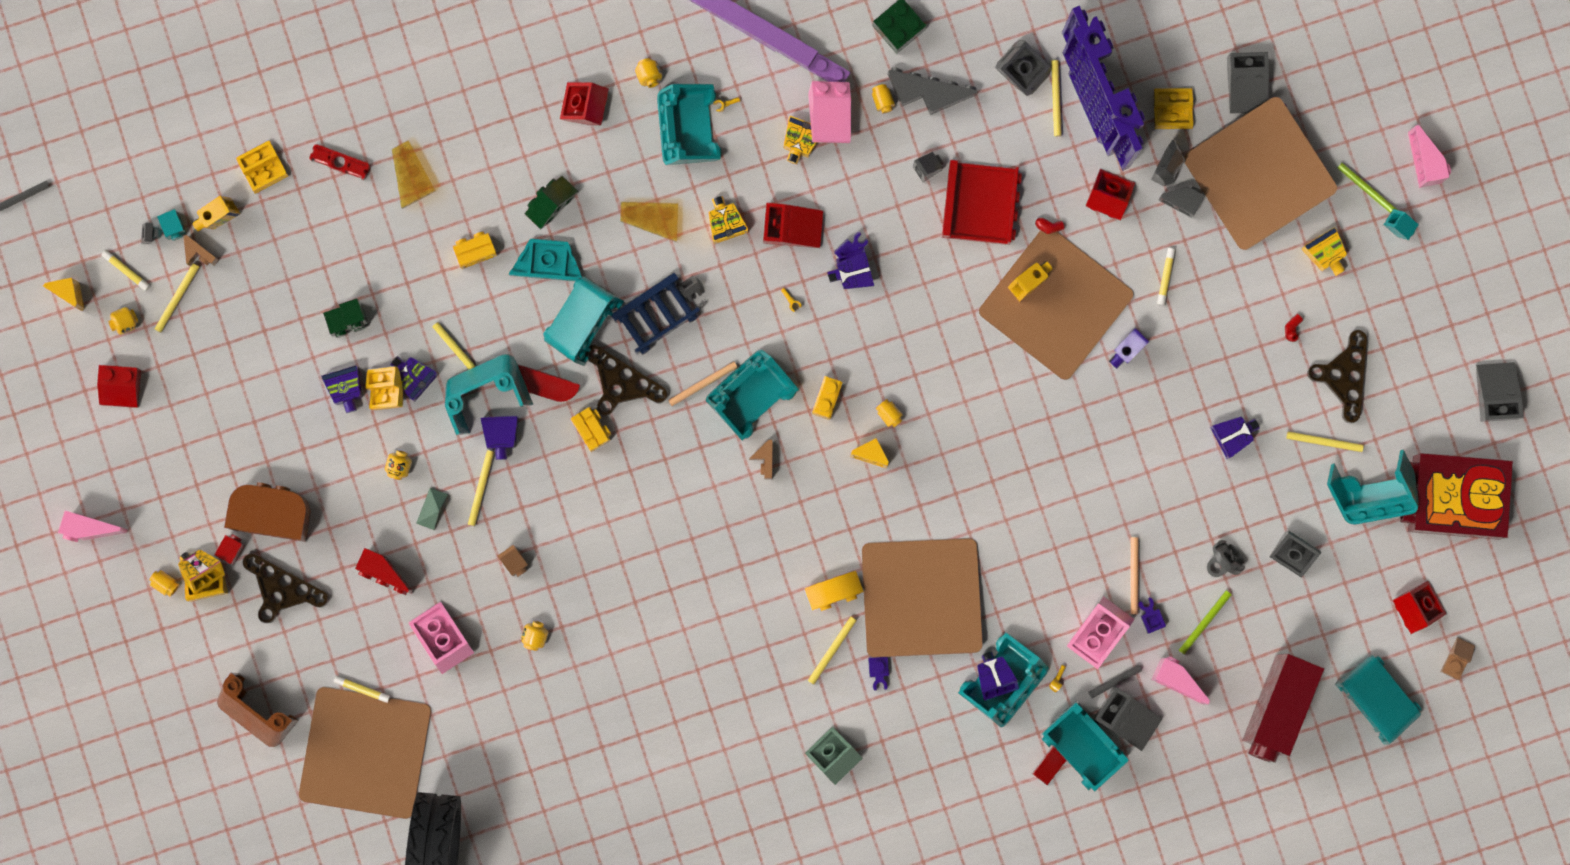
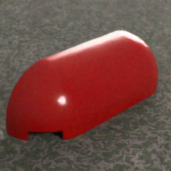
[518,365,580,402]

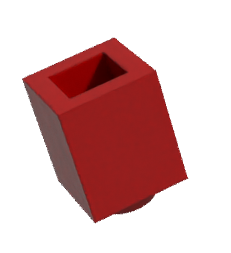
[214,534,245,565]

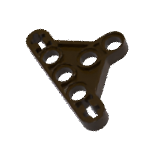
[1307,330,1367,423]
[585,345,667,416]
[242,554,329,623]

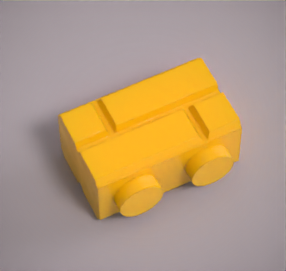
[453,231,497,269]
[812,376,843,420]
[570,407,612,452]

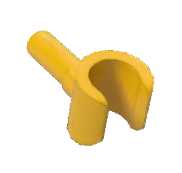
[713,97,740,112]
[781,288,801,312]
[1049,665,1066,693]

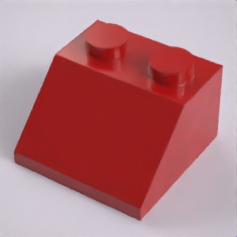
[560,82,609,126]
[1085,169,1135,221]
[97,365,141,408]
[1392,581,1446,634]

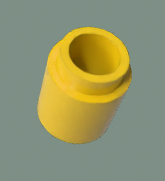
[872,84,895,114]
[875,399,903,428]
[149,570,179,597]

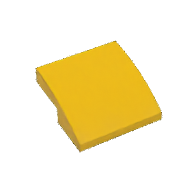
[1154,88,1193,129]
[236,141,289,194]
[365,367,403,410]

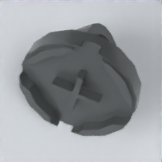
[1207,540,1245,577]

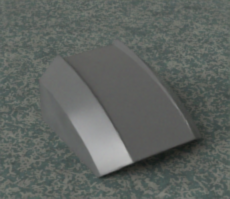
[995,40,1051,96]
[1151,140,1185,186]

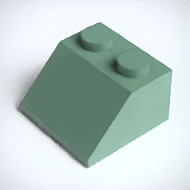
[805,727,863,785]

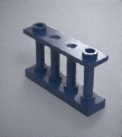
[611,273,700,355]

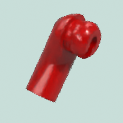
[1035,218,1064,234]
[1285,314,1304,342]

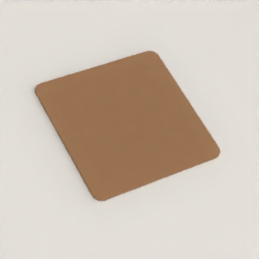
[1184,97,1337,250]
[979,230,1133,380]
[862,539,982,657]
[299,687,431,819]

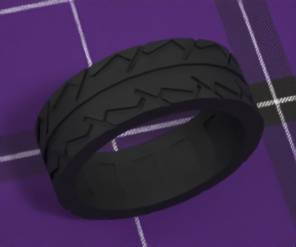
[405,792,461,865]

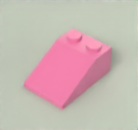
[808,81,851,143]
[1408,125,1451,188]
[58,511,128,542]
[1067,596,1135,669]
[409,602,474,674]
[1151,656,1210,705]

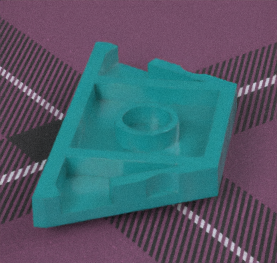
[509,239,582,282]

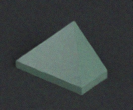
[416,488,448,530]

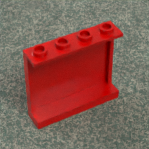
[941,160,1022,245]

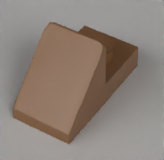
[184,235,219,266]
[749,440,772,480]
[1440,637,1475,680]

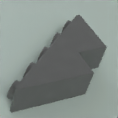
[887,68,978,115]

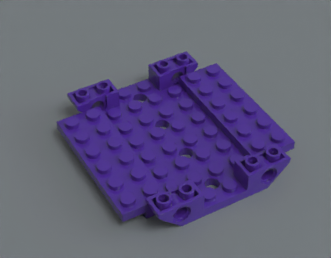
[1062,5,1145,171]

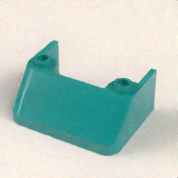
[445,354,534,435]
[1327,450,1419,525]

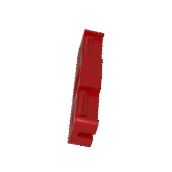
[309,144,370,180]

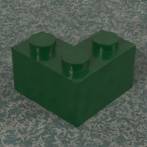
[525,176,579,230]
[323,298,369,338]

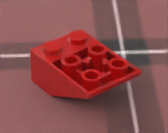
[763,203,823,248]
[355,548,413,595]

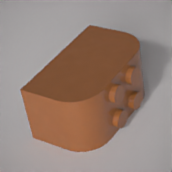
[224,482,311,542]

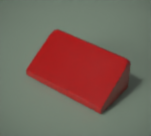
[1032,746,1066,785]

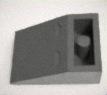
[1227,52,1269,114]
[1476,362,1524,422]
[1093,687,1162,751]

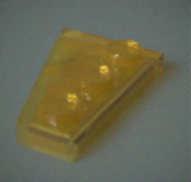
[392,140,436,209]
[620,202,678,242]

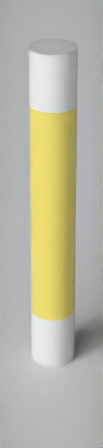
[1157,248,1175,306]
[101,250,150,291]
[334,676,390,703]

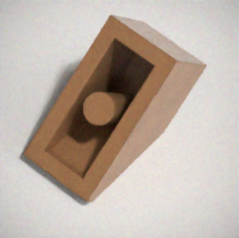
[498,545,529,577]

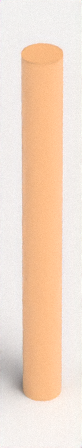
[668,362,738,406]
[1131,537,1138,615]

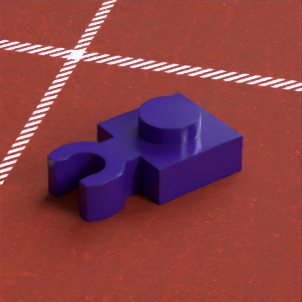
[834,231,868,258]
[1138,597,1166,634]
[868,657,889,691]

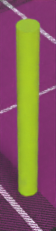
[1337,163,1398,213]
[1178,590,1232,655]

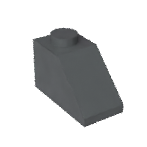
[913,152,944,182]
[1159,186,1205,218]

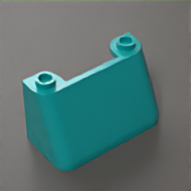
[657,84,722,165]
[543,276,624,366]
[706,350,799,441]
[958,633,1049,728]
[1335,655,1422,745]
[1042,701,1129,792]

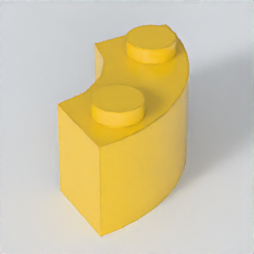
[805,571,863,611]

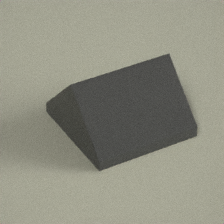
[1269,531,1321,578]

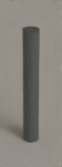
[0,181,50,211]
[1088,664,1142,698]

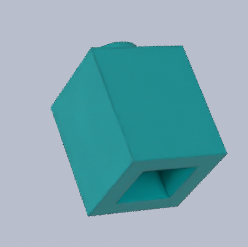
[157,209,187,241]
[1383,209,1419,240]

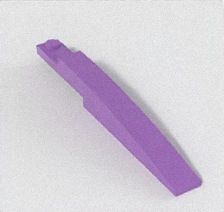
[689,0,850,82]

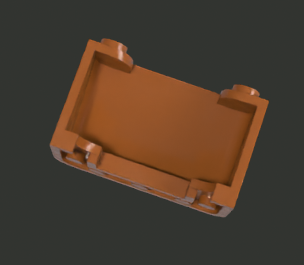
[217,672,299,747]

